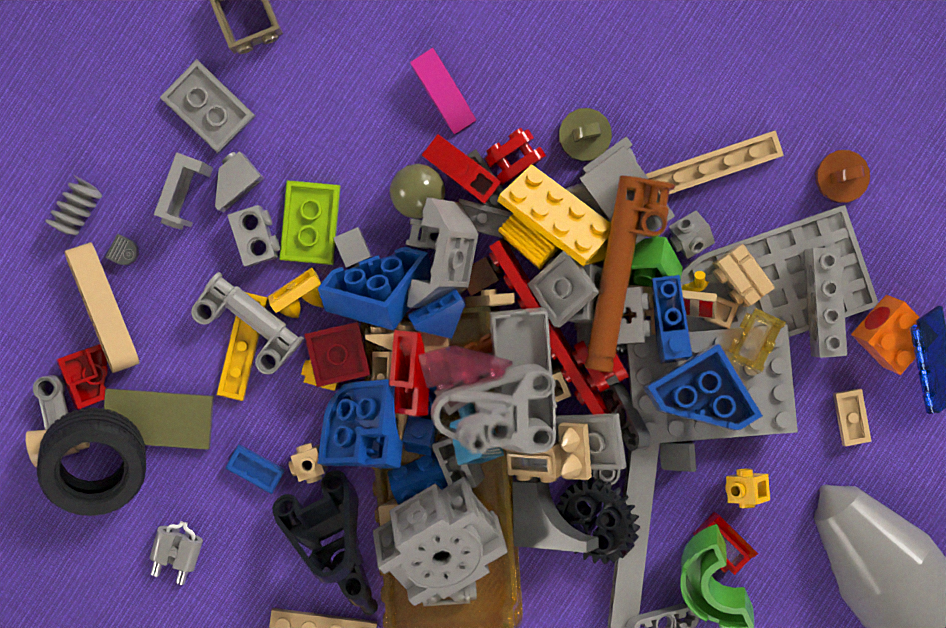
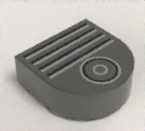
[106,234,139,265]

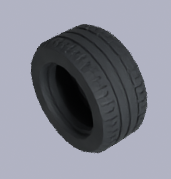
[37,407,146,516]

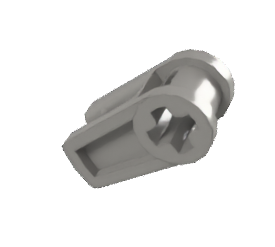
[406,219,440,250]

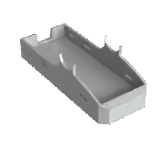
[489,307,557,440]

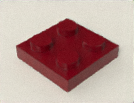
[305,322,371,387]

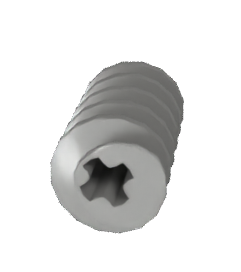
[45,175,102,235]

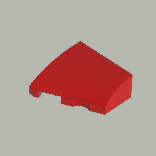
[56,344,108,409]

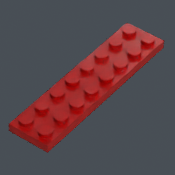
[489,239,610,415]

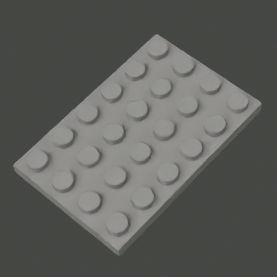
[626,325,798,444]

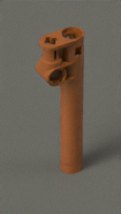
[585,175,675,372]

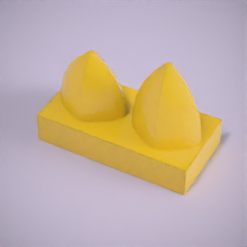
[268,267,324,318]

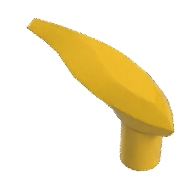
[681,271,709,292]

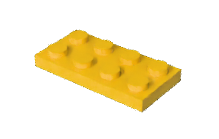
[497,164,611,266]

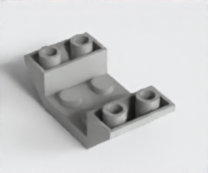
[407,197,478,308]

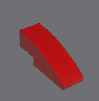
[389,330,429,416]

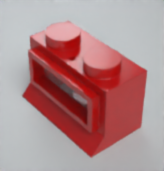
[693,511,758,575]

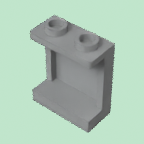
[154,152,213,230]

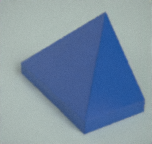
[408,289,465,339]

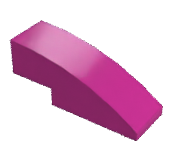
[410,48,476,135]

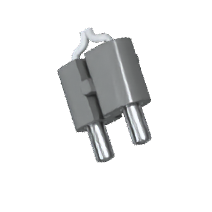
[149,521,203,585]

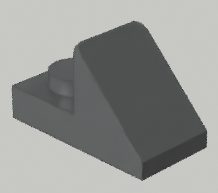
[660,441,696,472]

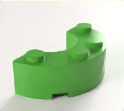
[680,524,754,628]

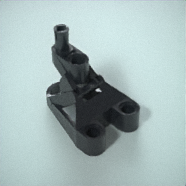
[272,470,378,615]

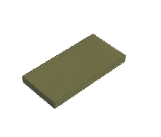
[104,388,214,450]

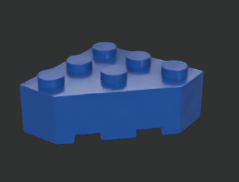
[318,247,431,331]
[643,344,763,430]

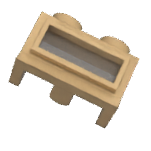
[505,441,561,483]

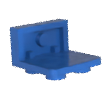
[387,453,448,505]

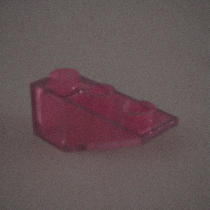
[418,345,513,390]

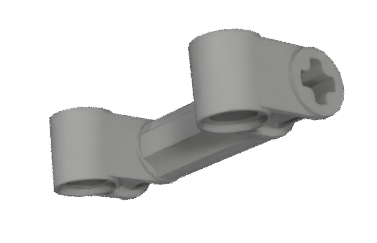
[191,272,304,375]

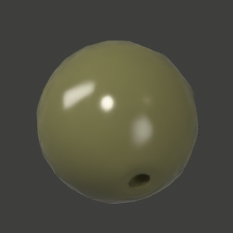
[390,163,445,219]

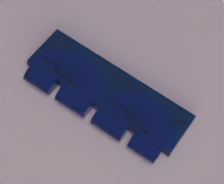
[910,306,946,414]

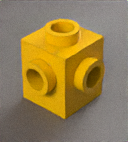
[725,468,770,508]

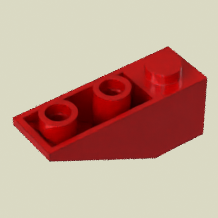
[422,134,501,205]

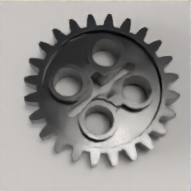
[556,478,640,564]

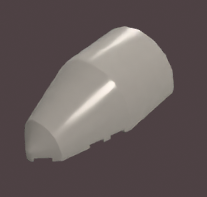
[814,484,946,628]

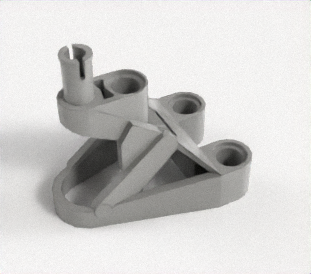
[431,364,555,454]

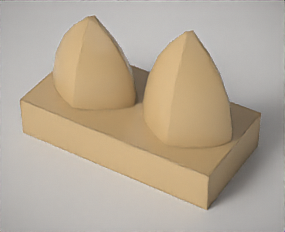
[558,423,592,480]

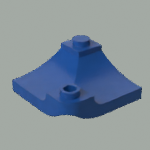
[317,379,403,469]

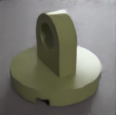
[559,108,612,162]

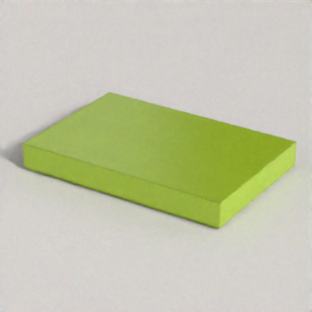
[279,180,341,265]

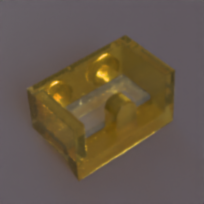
[728,308,786,374]

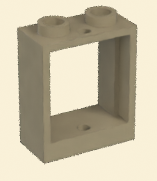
[210,0,283,54]

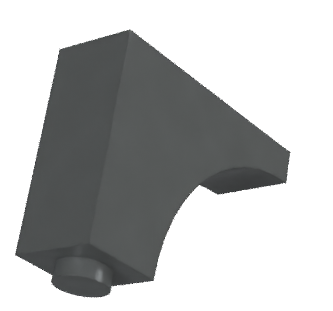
[512,477,598,553]

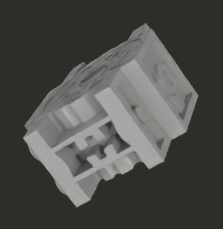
[373,477,508,606]

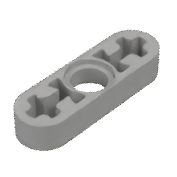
[626,603,699,628]

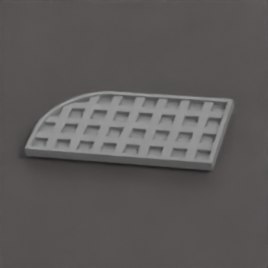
[681,205,879,337]

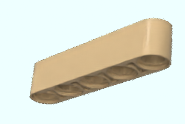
[64,242,139,374]

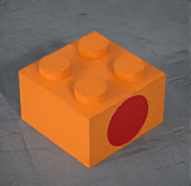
[851,295,936,375]

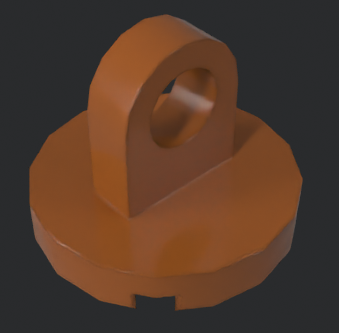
[815,150,870,203]

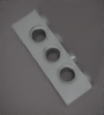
[804,247,847,358]

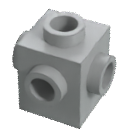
[669,211,715,259]

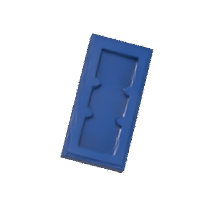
[225,444,286,494]

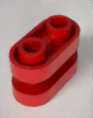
[484,128,546,185]
[572,340,629,393]

